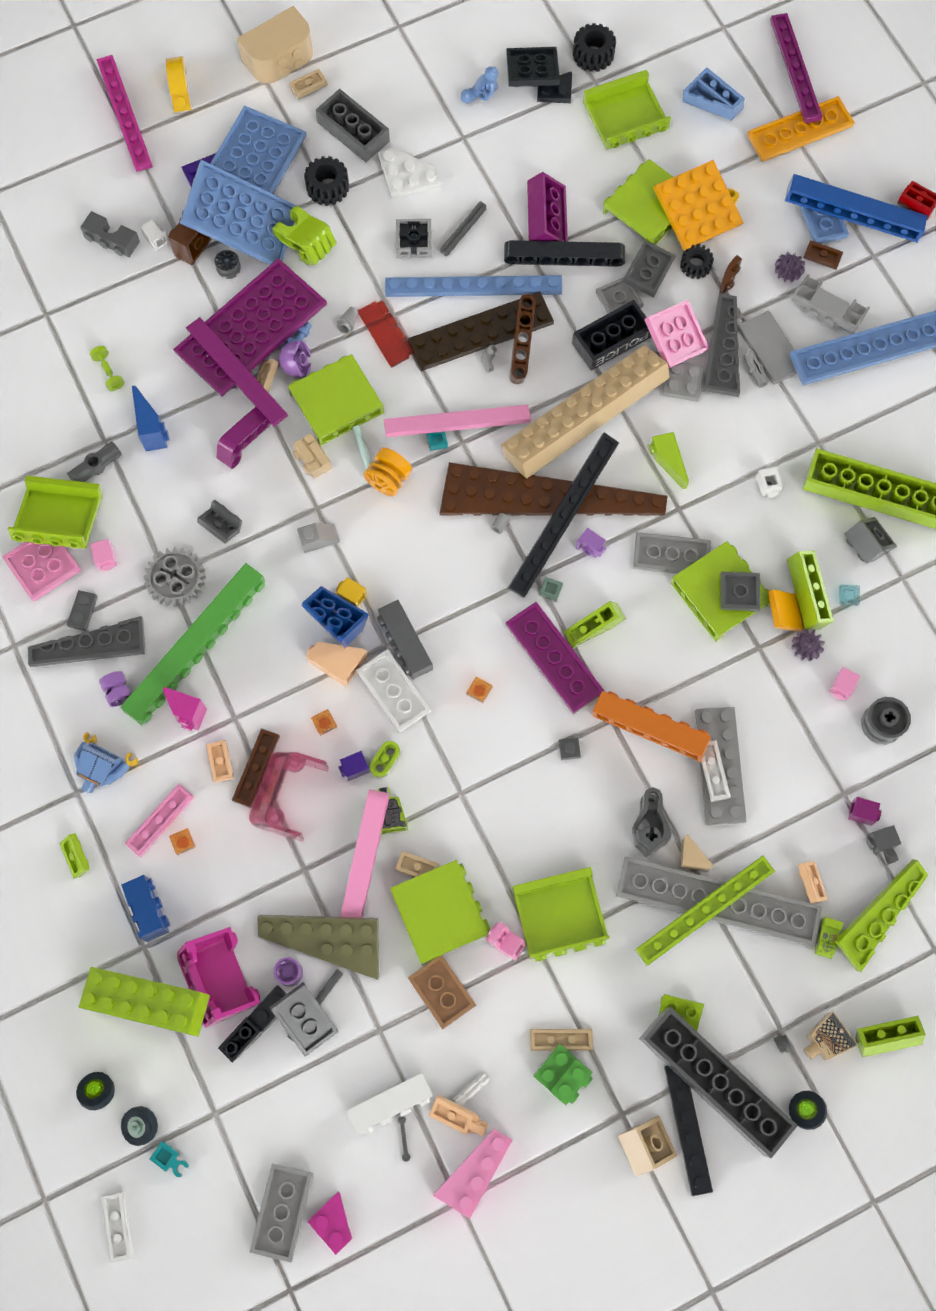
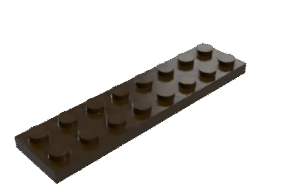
[408,292,554,371]

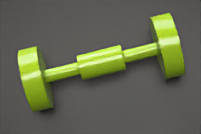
[90,346,125,391]

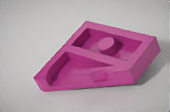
[308,1191,352,1255]

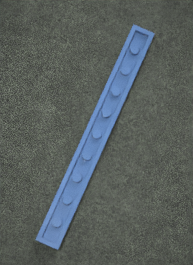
[385,275,562,297]

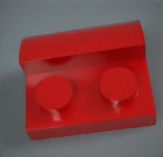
[897,181,936,220]

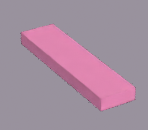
[125,784,194,857]

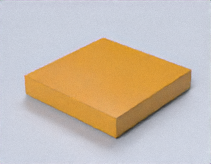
[768,589,803,632]

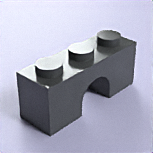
[80,211,140,258]

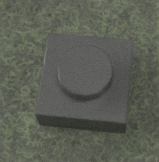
[559,738,581,760]

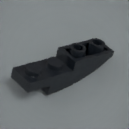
[218,985,287,1063]

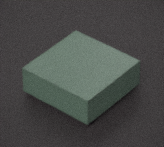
[539,577,563,602]

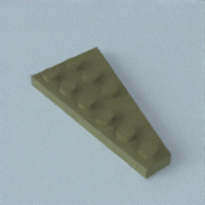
[257,915,379,980]

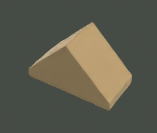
[680,835,713,872]

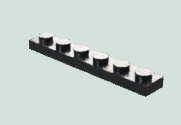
[664,1066,713,1196]

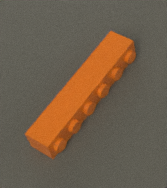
[593,691,711,762]

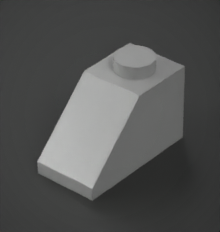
[297,523,340,553]

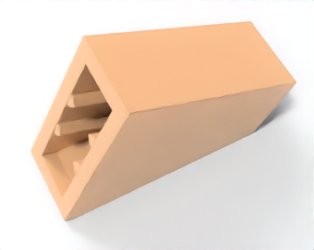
[306,641,368,687]

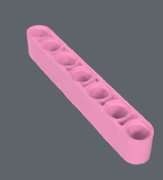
[340,789,389,917]

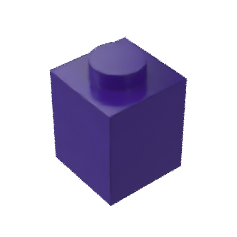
[338,751,370,781]

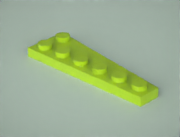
[835,859,928,972]

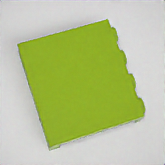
[583,69,671,150]
[603,159,673,245]
[288,354,384,446]
[8,475,103,549]
[671,541,770,642]
[390,860,491,965]
[512,867,610,962]

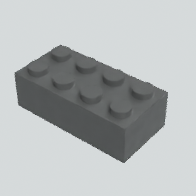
[316,89,390,162]

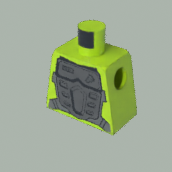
[378,787,408,834]

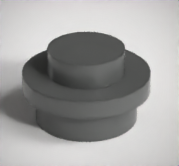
[773,1033,791,1053]

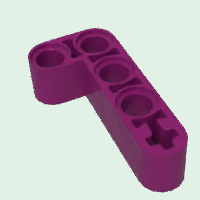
[216,407,271,469]

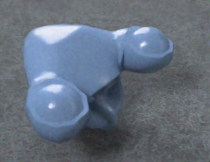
[460,66,499,104]

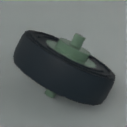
[121,1106,158,1146]

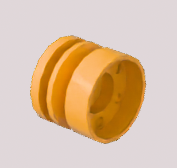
[363,447,413,497]

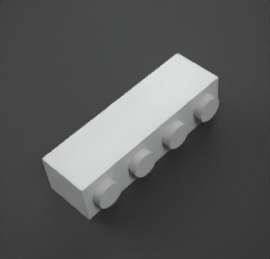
[346,1073,433,1136]

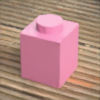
[90,539,117,571]
[829,667,860,701]

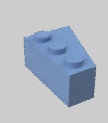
[683,67,745,121]

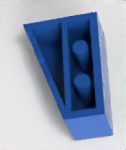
[121,875,170,942]

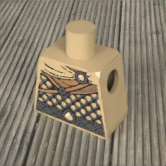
[803,1011,858,1060]

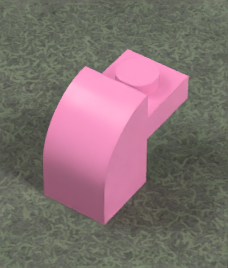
[485,922,526,961]

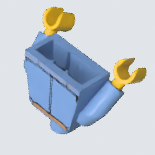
[74,732,138,793]

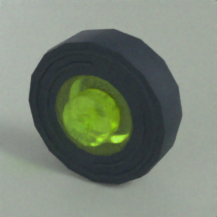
[76,1072,115,1111]
[789,1091,827,1130]

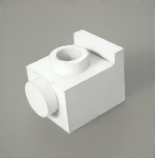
[141,220,170,251]
[755,467,783,498]

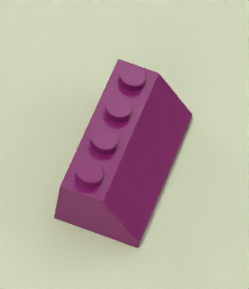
[527,172,568,241]

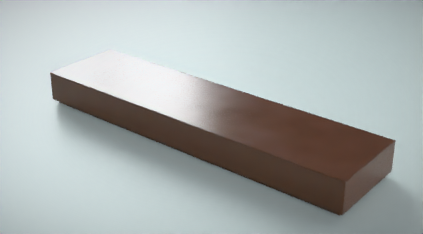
[232,728,280,808]

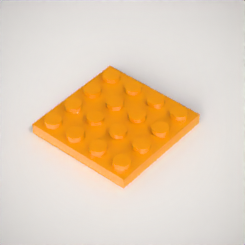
[653,160,744,251]

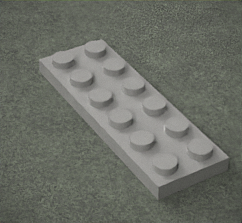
[695,707,747,825]

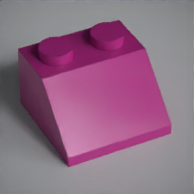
[163,687,207,731]

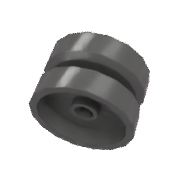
[861,697,911,745]

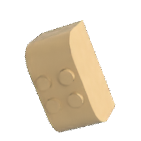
[237,6,313,83]

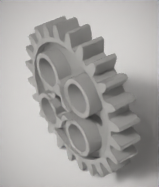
[143,547,206,607]

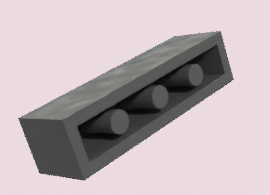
[377,600,433,679]

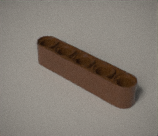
[509,294,536,385]

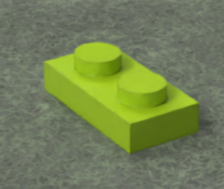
[59,833,90,879]

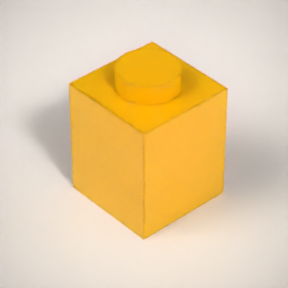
[336,577,367,607]

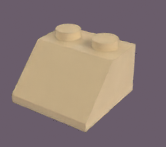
[618,1116,677,1176]

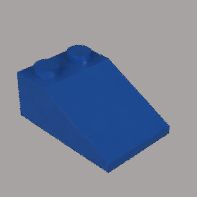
[132,385,170,451]

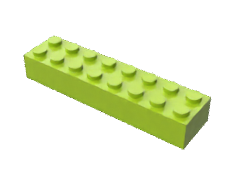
[802,448,936,529]

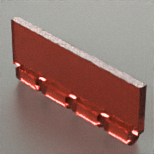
[358,300,413,368]

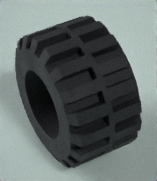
[573,23,616,72]
[304,156,349,206]

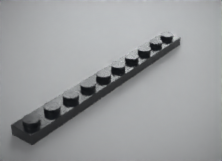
[508,432,619,598]

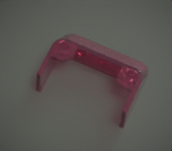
[249,752,329,842]

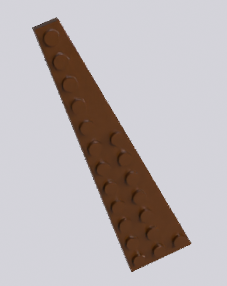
[440,462,668,516]

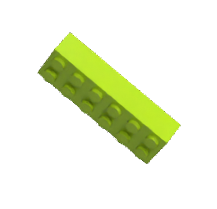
[78,967,210,1037]

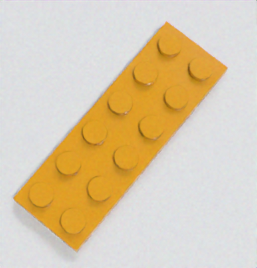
[747,96,855,162]

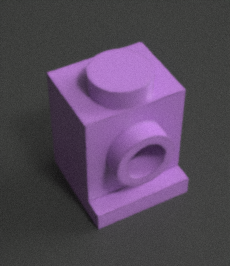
[575,528,606,558]

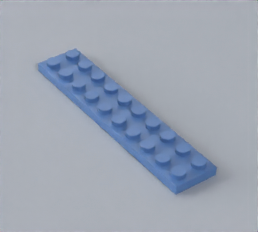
[789,310,936,386]

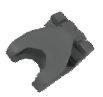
[632,787,671,857]

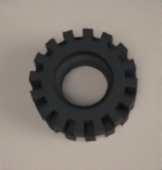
[680,244,714,279]

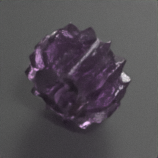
[775,252,805,283]
[791,629,825,661]

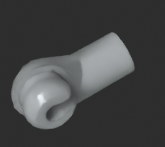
[481,345,497,372]

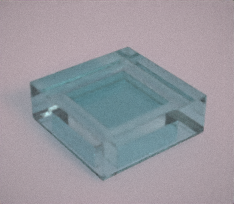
[839,584,860,606]

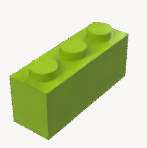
[855,1016,926,1058]

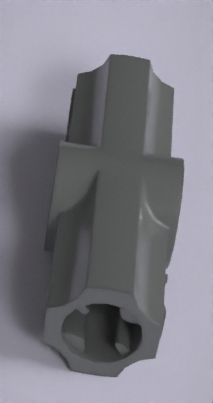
[67,441,122,482]

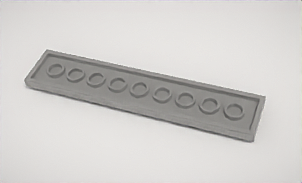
[616,857,822,946]

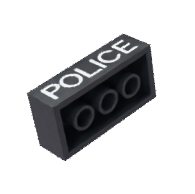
[572,300,651,371]

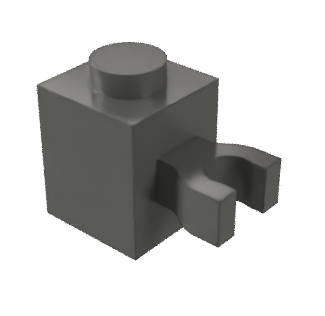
[867,825,902,865]

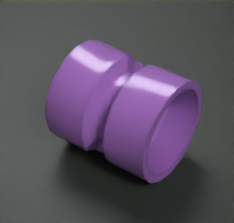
[99,671,132,707]
[274,957,303,986]

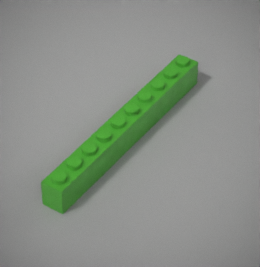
[120,563,265,726]

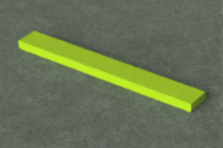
[635,855,775,966]

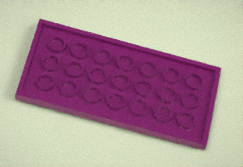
[173,258,327,397]

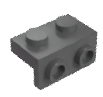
[197,500,242,544]

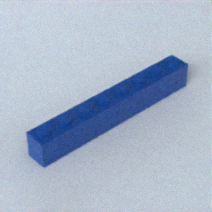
[784,174,927,243]

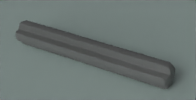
[440,201,487,256]

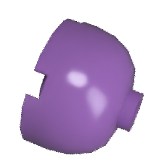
[278,341,311,378]

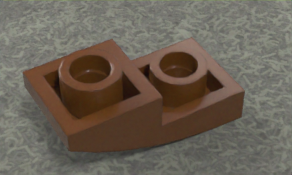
[719,255,742,294]

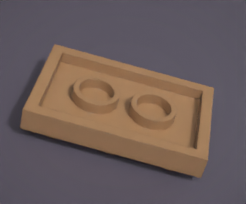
[408,956,476,1030]

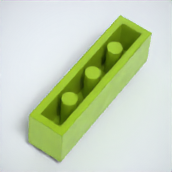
[786,550,834,630]

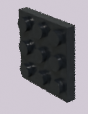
[506,47,560,87]

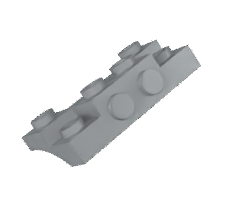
[791,274,870,334]

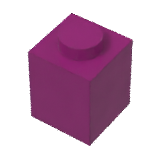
[848,797,882,826]

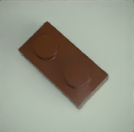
[803,240,843,270]

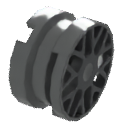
[214,250,241,279]

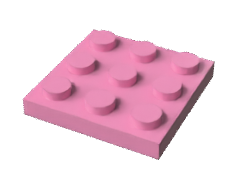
[644,300,710,368]
[2,542,82,602]

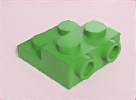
[533,1043,593,1105]

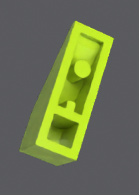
[649,432,689,489]
[563,601,626,648]

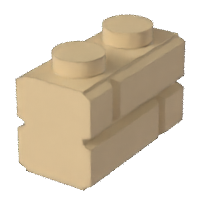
[292,433,332,479]

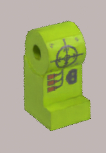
[815,917,844,959]

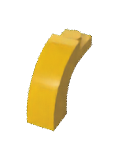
[166,56,192,112]

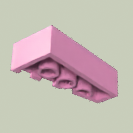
[433,1129,512,1218]

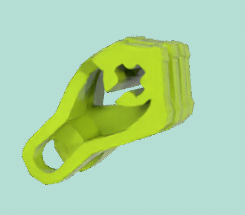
[272,206,337,265]

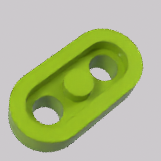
[370,741,400,778]

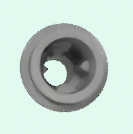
[337,307,358,334]

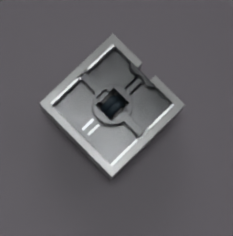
[396,219,432,258]

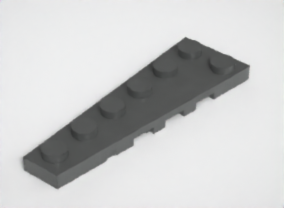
[703,293,740,397]
[28,616,145,667]

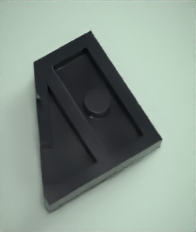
[537,72,572,104]

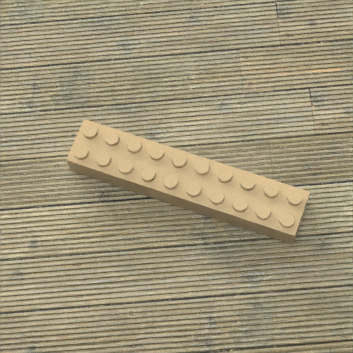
[501,345,670,479]

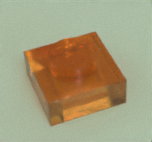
[466,677,493,703]
[311,709,337,736]
[169,828,196,855]

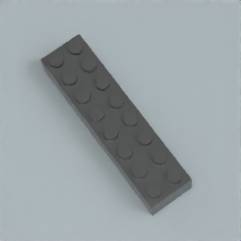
[639,1007,798,1158]

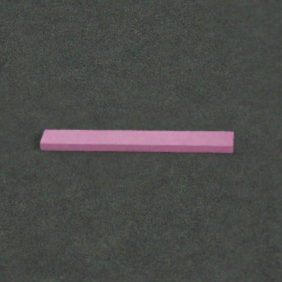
[384,405,531,437]

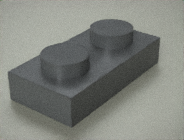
[67,590,98,631]

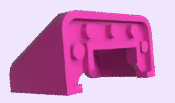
[177,927,260,1028]

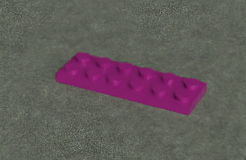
[505,602,604,714]

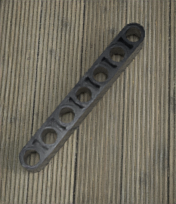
[504,240,625,267]

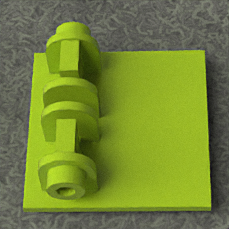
[658,994,704,1031]

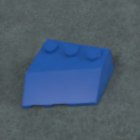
[301,586,369,648]

